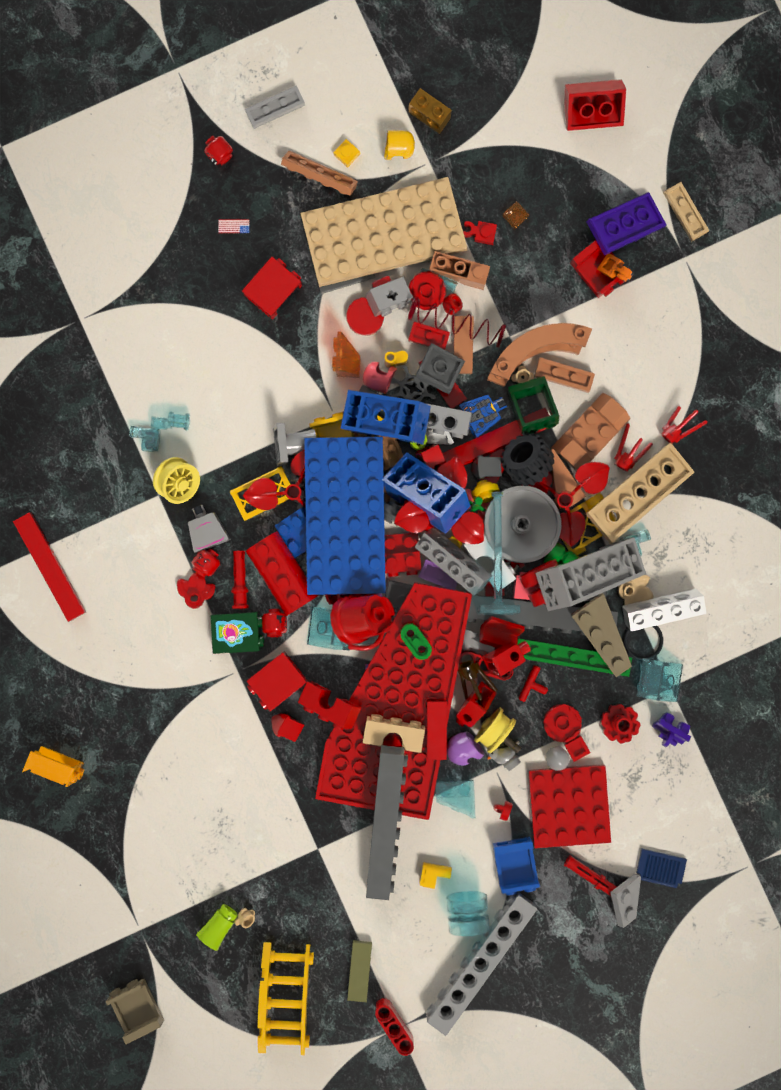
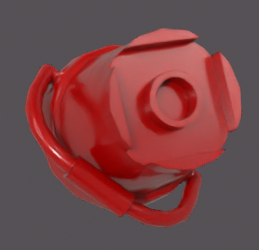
[330,593,395,651]

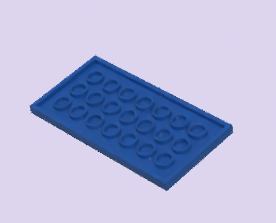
[304,437,386,595]

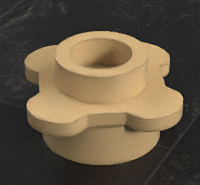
[511,366,534,384]
[234,908,255,928]

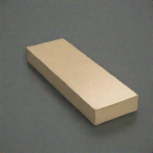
[663,182,709,242]

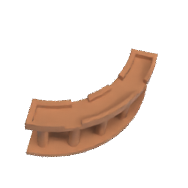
[487,323,592,387]

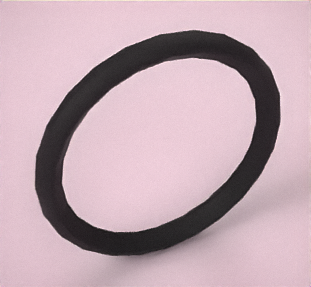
[623,625,664,661]

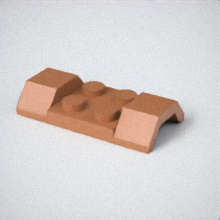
[551,393,631,471]

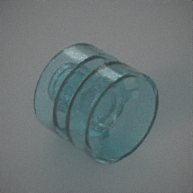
[446,891,490,936]

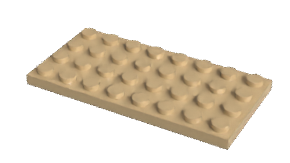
[301,177,467,287]

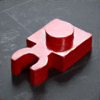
[463,221,497,245]

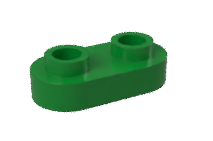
[401,623,432,660]

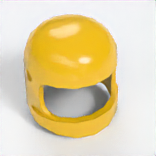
[384,130,415,160]

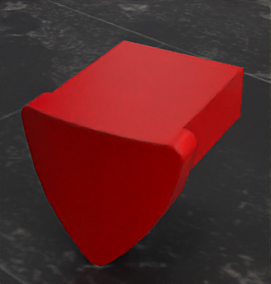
[272,714,304,742]

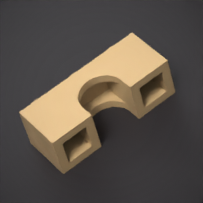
[363,714,425,753]

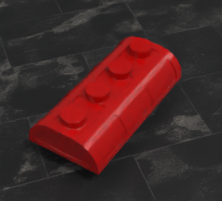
[245,531,318,616]

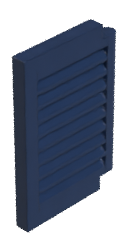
[636,848,687,888]

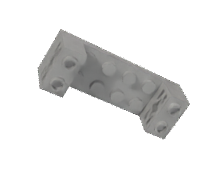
[536,537,646,611]

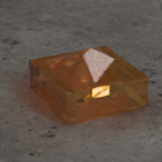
[502,201,529,229]

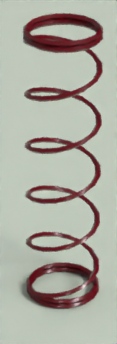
[408,296,506,348]

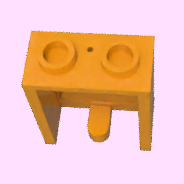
[22,746,84,787]

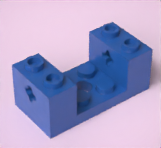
[341,390,431,445]
[382,453,470,534]

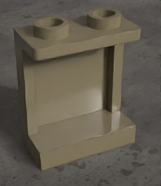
[106,979,164,1044]

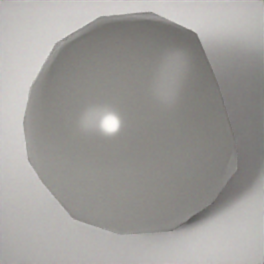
[546,746,570,771]

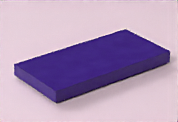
[586,192,667,255]

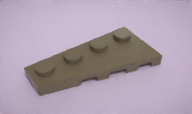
[571,593,632,677]

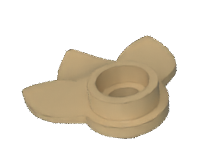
[618,575,654,605]

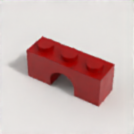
[298,682,361,730]

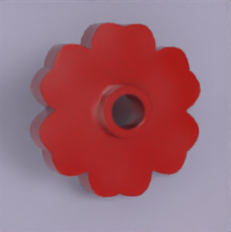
[600,704,641,744]

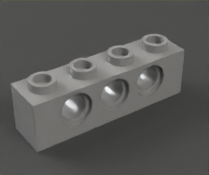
[425,403,472,439]
[415,528,493,596]

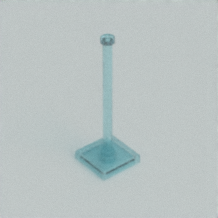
[477,492,520,615]

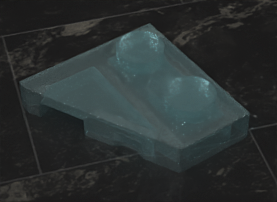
[435,780,476,818]

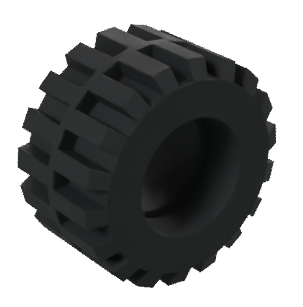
[501,433,555,486]

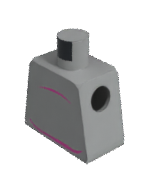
[188,505,231,553]

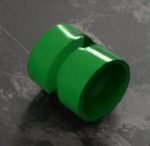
[542,542,579,565]

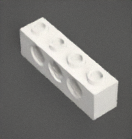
[622,589,706,631]

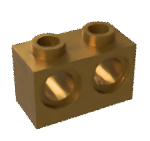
[409,88,452,134]

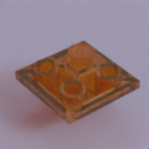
[332,332,361,378]

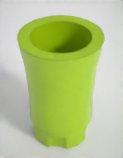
[196,904,238,951]

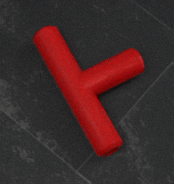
[518,665,548,702]

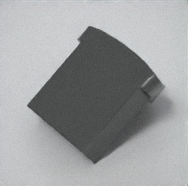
[471,455,502,479]

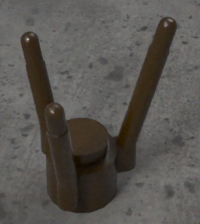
[458,660,497,700]

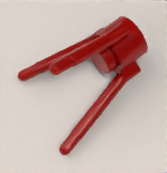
[661,406,707,443]
[614,423,653,472]

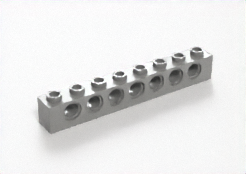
[426,891,537,1036]

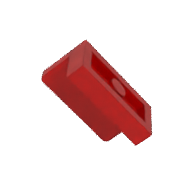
[479,616,525,648]

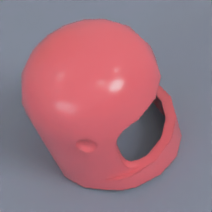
[363,362,397,394]

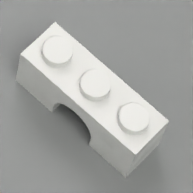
[462,535,516,593]

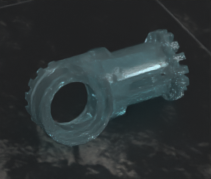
[150,411,190,431]

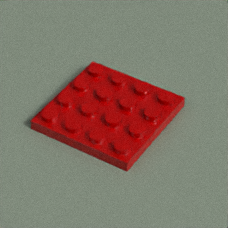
[528,765,611,848]

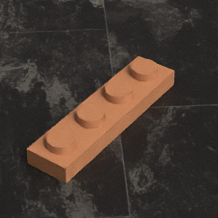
[281,151,358,196]

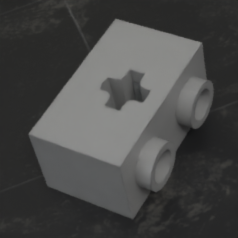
[365,277,413,317]

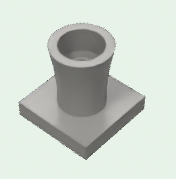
[273,423,316,466]

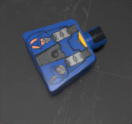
[458,395,507,438]

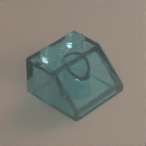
[307,607,350,651]
[637,658,683,702]

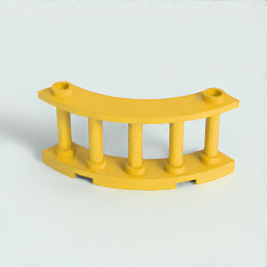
[258,942,314,1055]

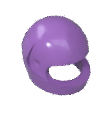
[447,731,485,766]

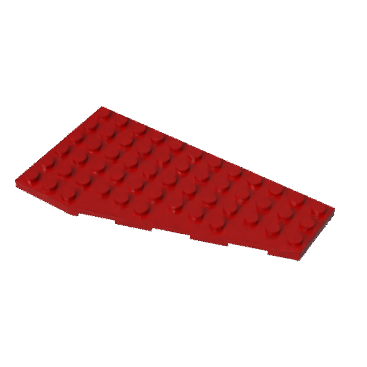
[315,583,472,820]

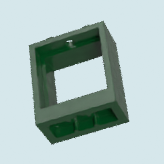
[508,376,560,435]

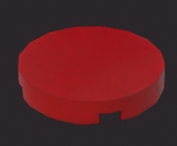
[408,271,446,310]
[347,297,384,336]
[543,704,582,742]

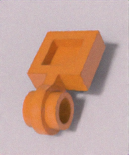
[597,253,632,282]

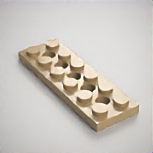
[586,443,694,544]

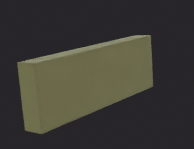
[347,940,372,1002]

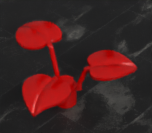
[243,449,306,510]
[394,457,484,544]
[521,462,610,547]

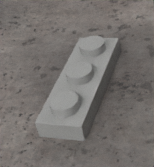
[245,85,305,129]

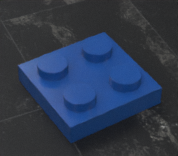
[275,507,306,558]

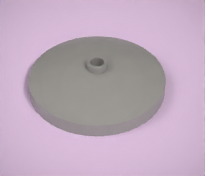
[484,486,561,563]

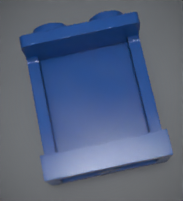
[492,837,540,895]

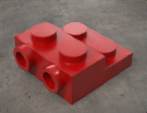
[385,533,421,577]

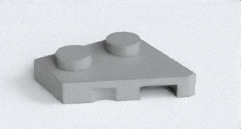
[611,874,641,928]

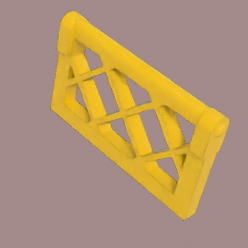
[230,466,290,521]

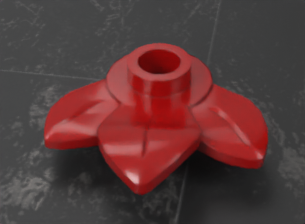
[177,572,215,609]

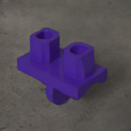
[652,712,691,747]

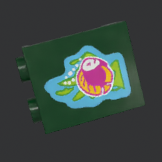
[210,612,264,654]

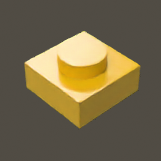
[333,139,360,168]

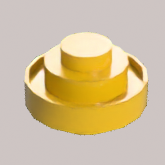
[471,480,500,503]

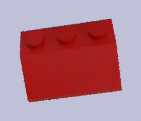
[564,79,626,131]

